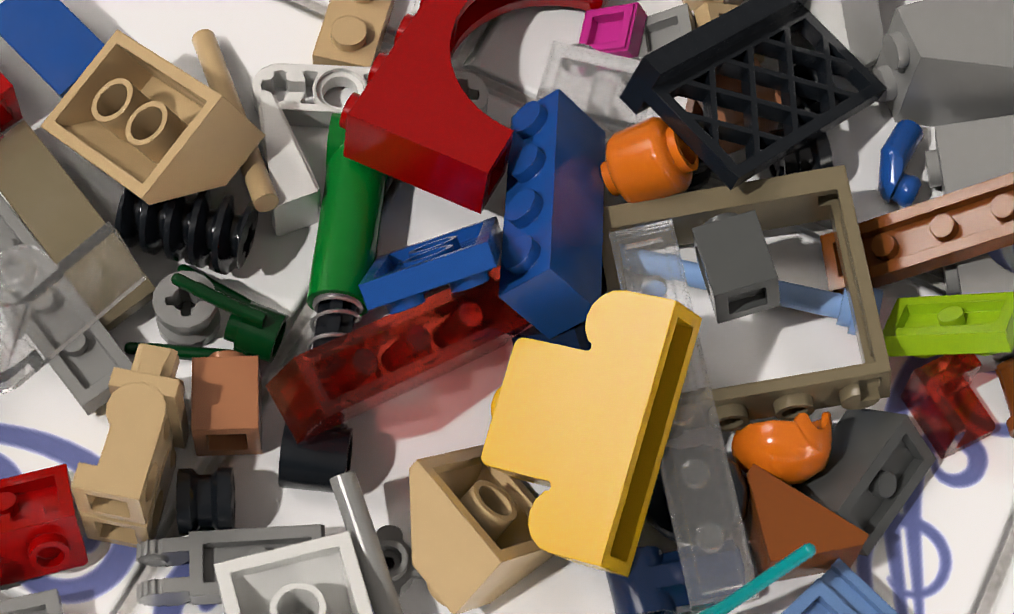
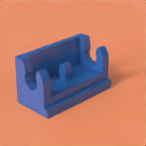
[0,0,105,99]

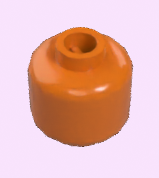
[600,117,699,203]

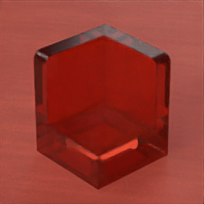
[900,354,995,459]

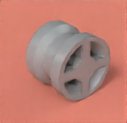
[152,271,221,347]

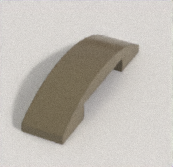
[0,120,155,332]

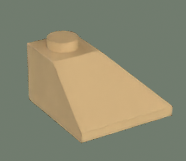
[409,444,555,614]

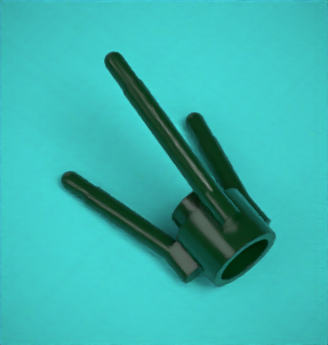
[124,264,289,363]

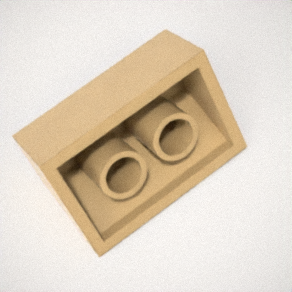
[40,29,265,205]

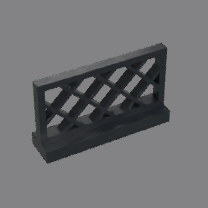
[619,0,887,190]

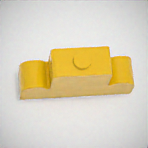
[481,290,702,578]

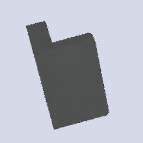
[791,408,936,556]

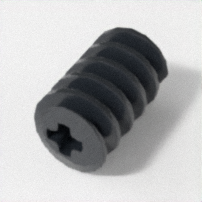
[114,188,258,275]

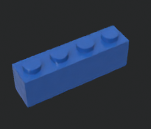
[498,88,606,339]

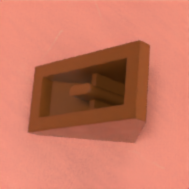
[744,463,869,582]

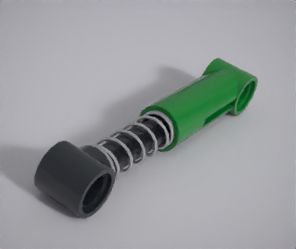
[278,113,390,493]

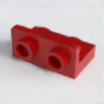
[0,463,88,586]

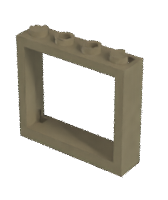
[602,164,892,442]

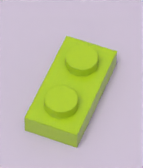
[882,292,1014,358]

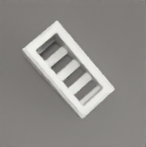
[259,92,321,236]

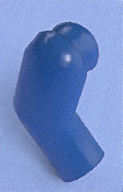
[878,120,923,208]

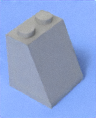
[871,0,1014,127]

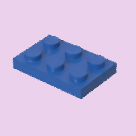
[359,216,503,314]

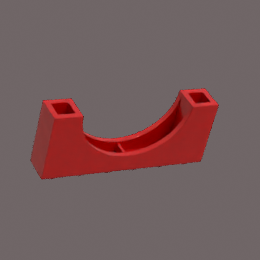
[339,0,609,214]

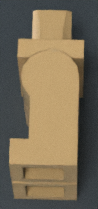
[71,343,190,548]

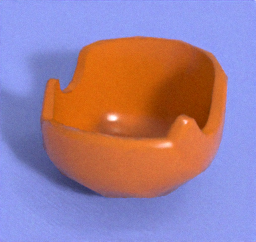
[731,411,832,485]

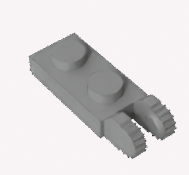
[136,524,325,607]

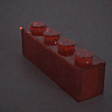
[265,265,530,444]

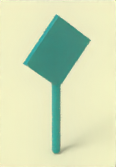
[699,543,816,614]

